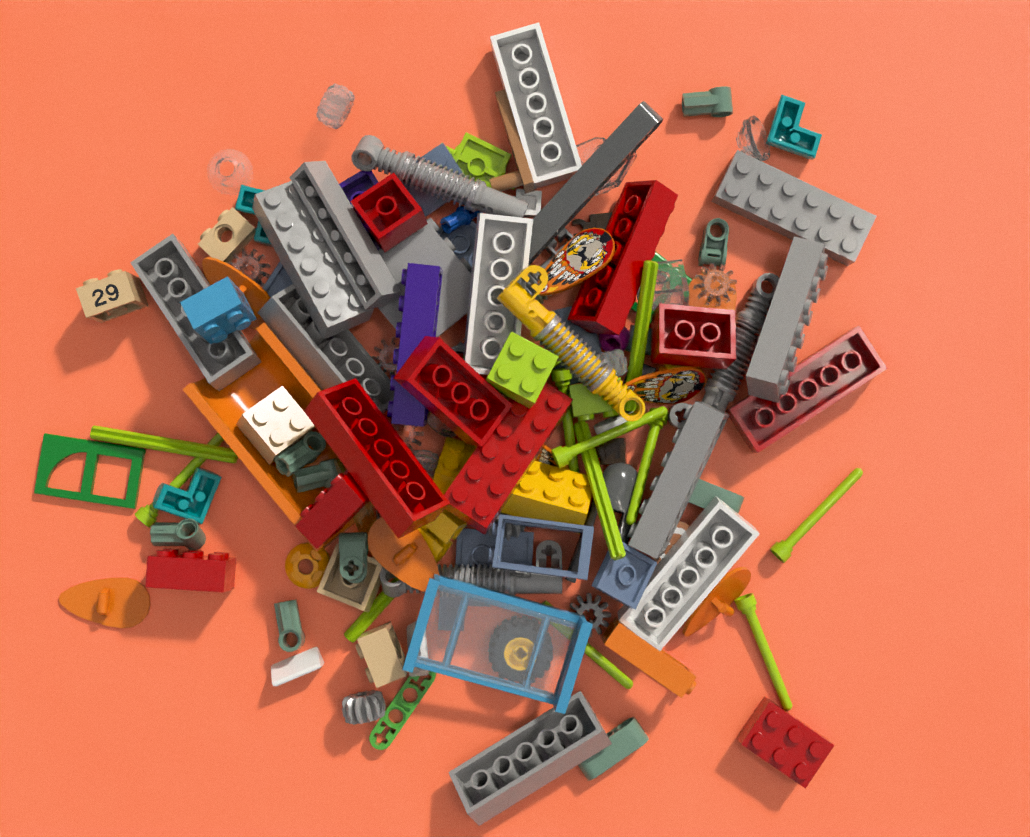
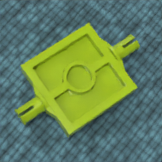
[446,132,516,190]

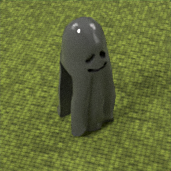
[565,462,638,583]

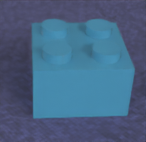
[180,276,257,344]

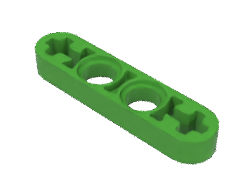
[369,671,436,750]

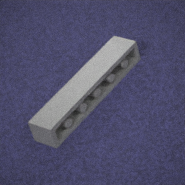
[289,161,402,310]

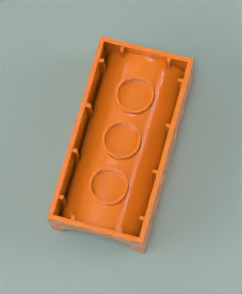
[182,323,374,552]

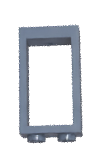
[488,514,594,581]

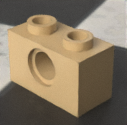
[198,207,256,264]

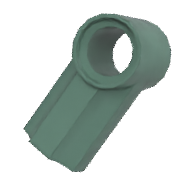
[682,86,733,117]
[274,431,326,477]
[292,458,345,493]
[150,518,206,550]
[274,599,305,652]

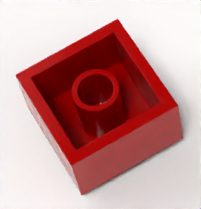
[350,172,428,253]

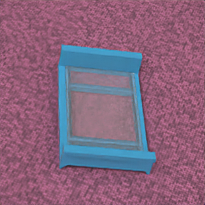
[402,574,593,714]

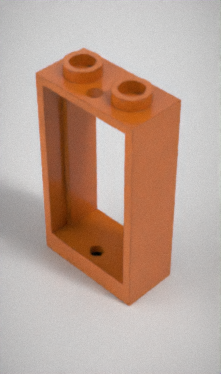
[601,617,697,698]

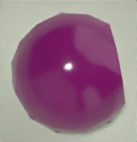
[598,327,630,354]

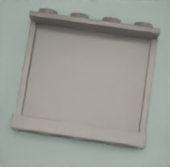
[378,217,472,337]

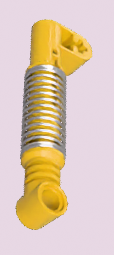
[496,265,645,422]

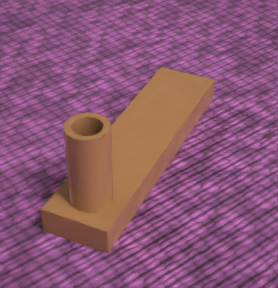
[489,89,535,194]

